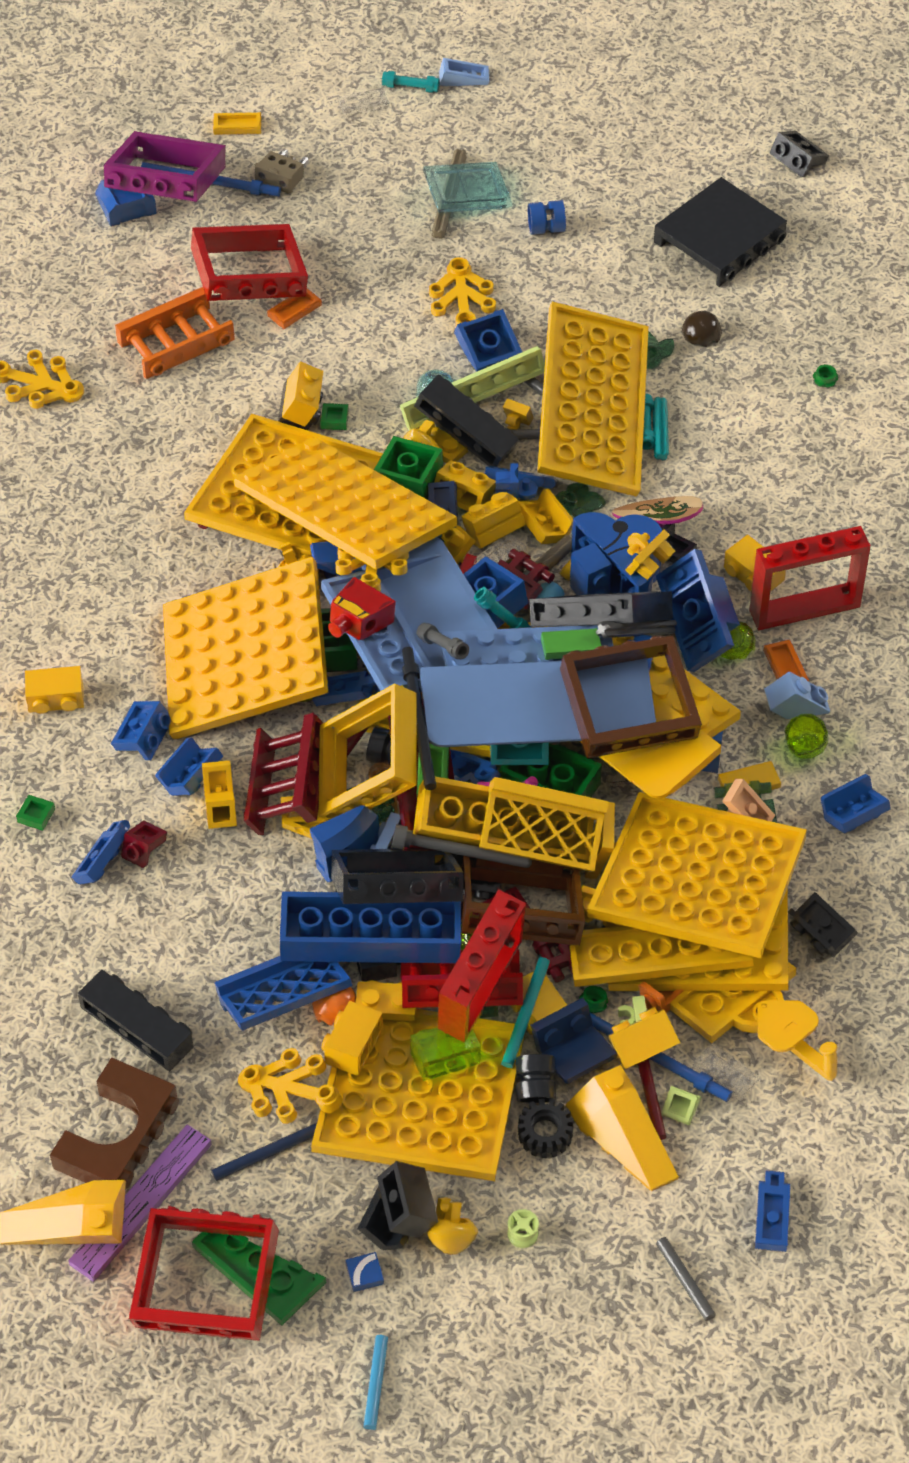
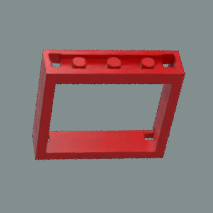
[191,224,308,301]
[749,526,871,631]
[438,889,526,1043]
[129,1206,279,1341]

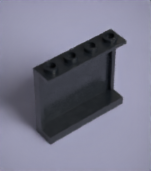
[654,177,787,287]

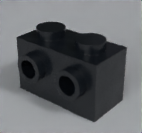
[377,1161,439,1238]

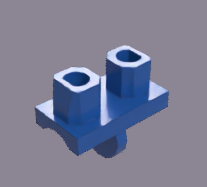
[496,463,538,501]

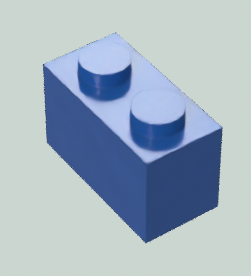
[570,543,612,595]

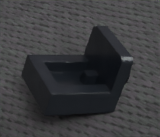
[661,523,697,563]

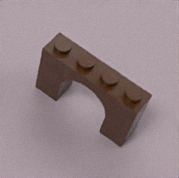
[50,1057,179,1190]

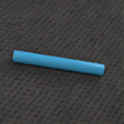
[363,1335,388,1430]

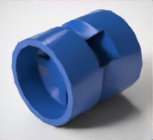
[527,200,566,235]

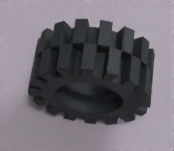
[518,1099,574,1158]

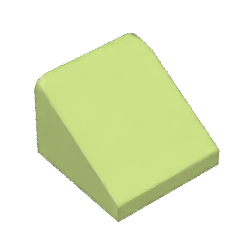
[661,1086,702,1125]

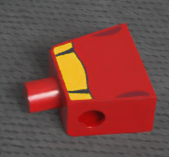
[328,577,396,640]

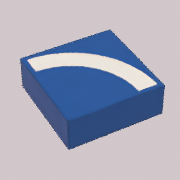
[345,1252,384,1292]

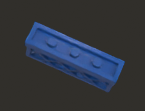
[214,956,353,1031]

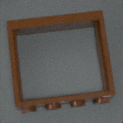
[560,635,702,759]
[460,855,585,946]

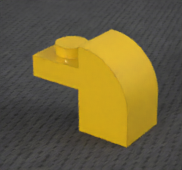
[202,760,237,829]

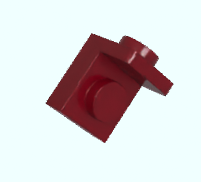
[121,820,167,868]

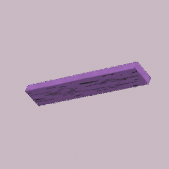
[68,1124,212,1282]

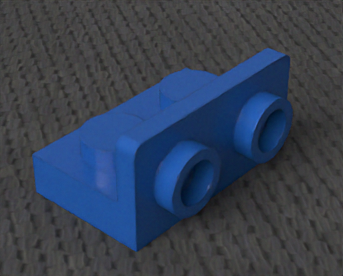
[111,701,171,760]

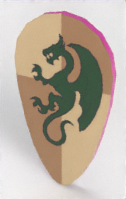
[612,496,703,528]

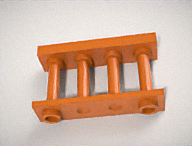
[115,287,235,379]

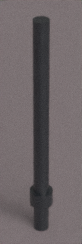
[402,647,437,790]

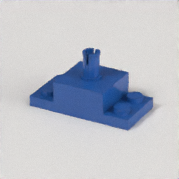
[656,549,740,672]

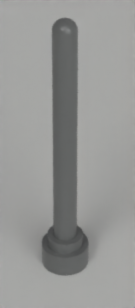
[392,824,532,868]

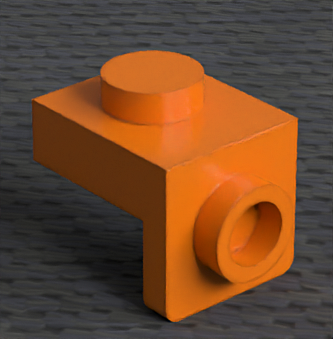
[639,981,684,1013]

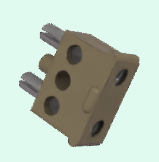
[255,149,309,194]

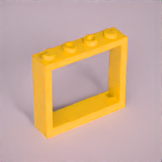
[319,684,417,820]

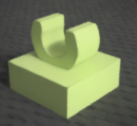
[618,996,646,1025]

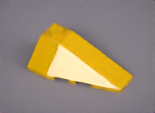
[566,1065,679,1191]
[0,1180,126,1245]

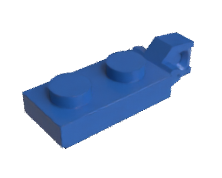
[312,671,380,706]

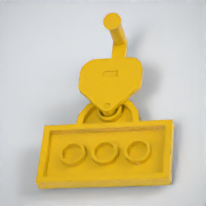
[670,962,838,1081]

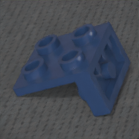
[531,998,617,1084]

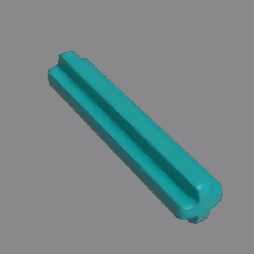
[652,396,669,461]

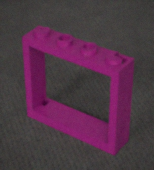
[104,131,226,202]

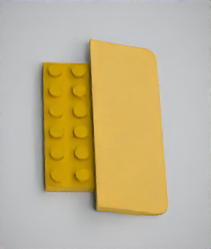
[580,636,741,798]

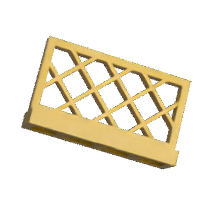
[479,777,609,872]

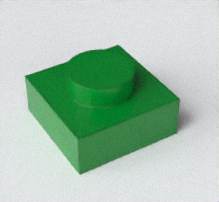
[320,403,349,430]
[16,794,55,831]

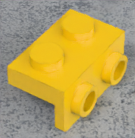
[518,489,573,544]
[355,980,416,1022]

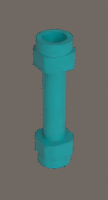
[382,71,440,93]
[643,393,655,450]
[474,587,531,629]

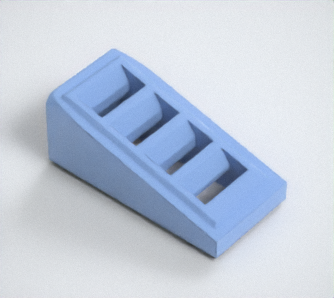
[439,58,489,86]

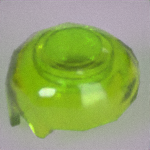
[720,621,756,660]
[784,714,829,759]

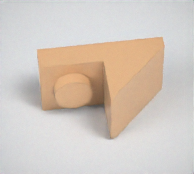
[722,779,775,822]

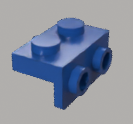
[155,738,223,796]
[821,774,891,834]

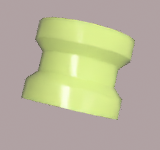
[507,1209,539,1248]

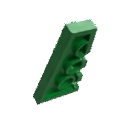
[191,1232,326,1326]

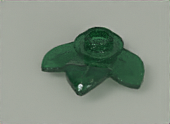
[647,331,674,369]
[556,482,606,517]

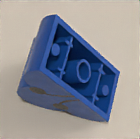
[571,512,662,594]

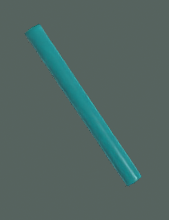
[501,957,550,1068]

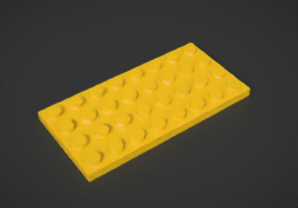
[537,301,649,497]
[234,437,457,570]

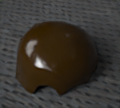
[682,310,722,347]

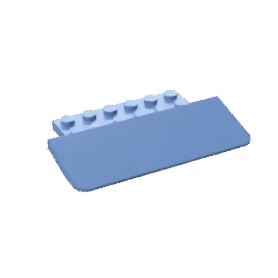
[321,537,497,691]
[420,625,656,747]

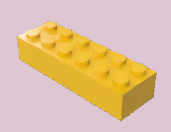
[413,776,594,871]

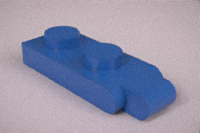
[485,466,557,488]
[451,750,501,782]
[71,820,130,885]
[755,1170,790,1252]

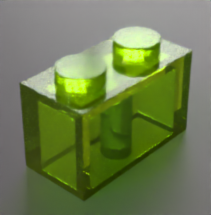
[410,1027,481,1081]

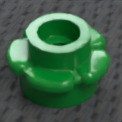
[813,365,838,388]
[579,986,608,1013]

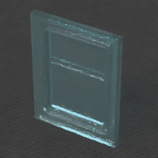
[423,162,513,213]

